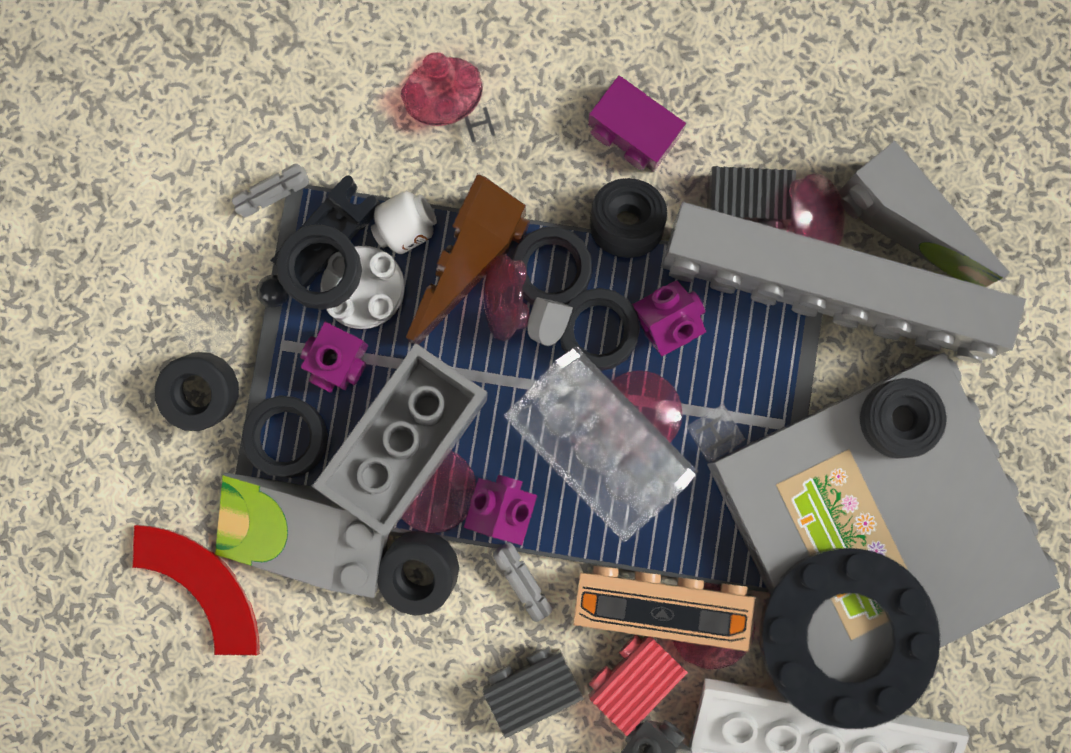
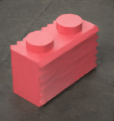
[588,635,687,736]

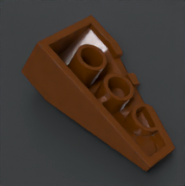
[406,173,530,345]

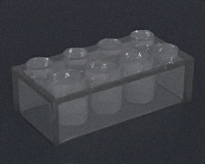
[504,346,698,543]

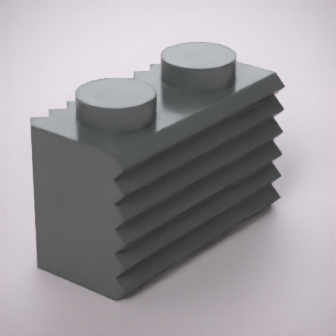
[707,166,796,230]
[482,646,584,739]

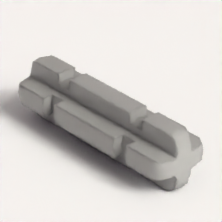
[232,164,309,217]
[493,542,552,622]

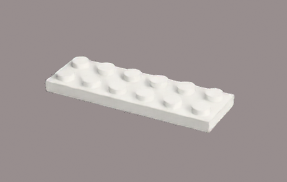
[688,678,969,753]

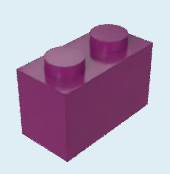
[588,75,686,172]

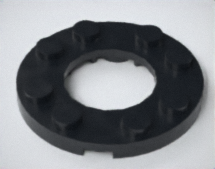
[759,548,940,729]

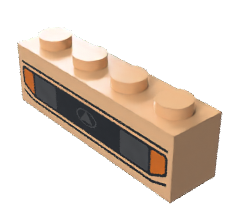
[574,565,757,651]

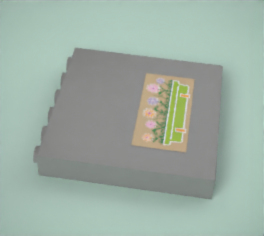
[707,352,1061,682]

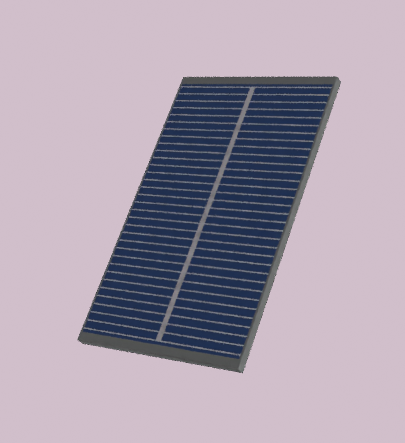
[235,185,823,593]

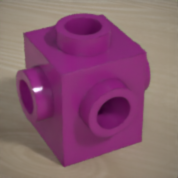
[632,280,706,357]
[300,322,368,393]
[464,475,537,545]

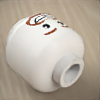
[371,191,437,254]

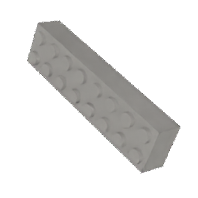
[661,202,1026,363]

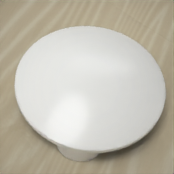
[321,246,405,329]

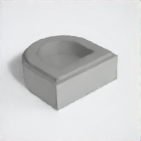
[528,297,573,346]

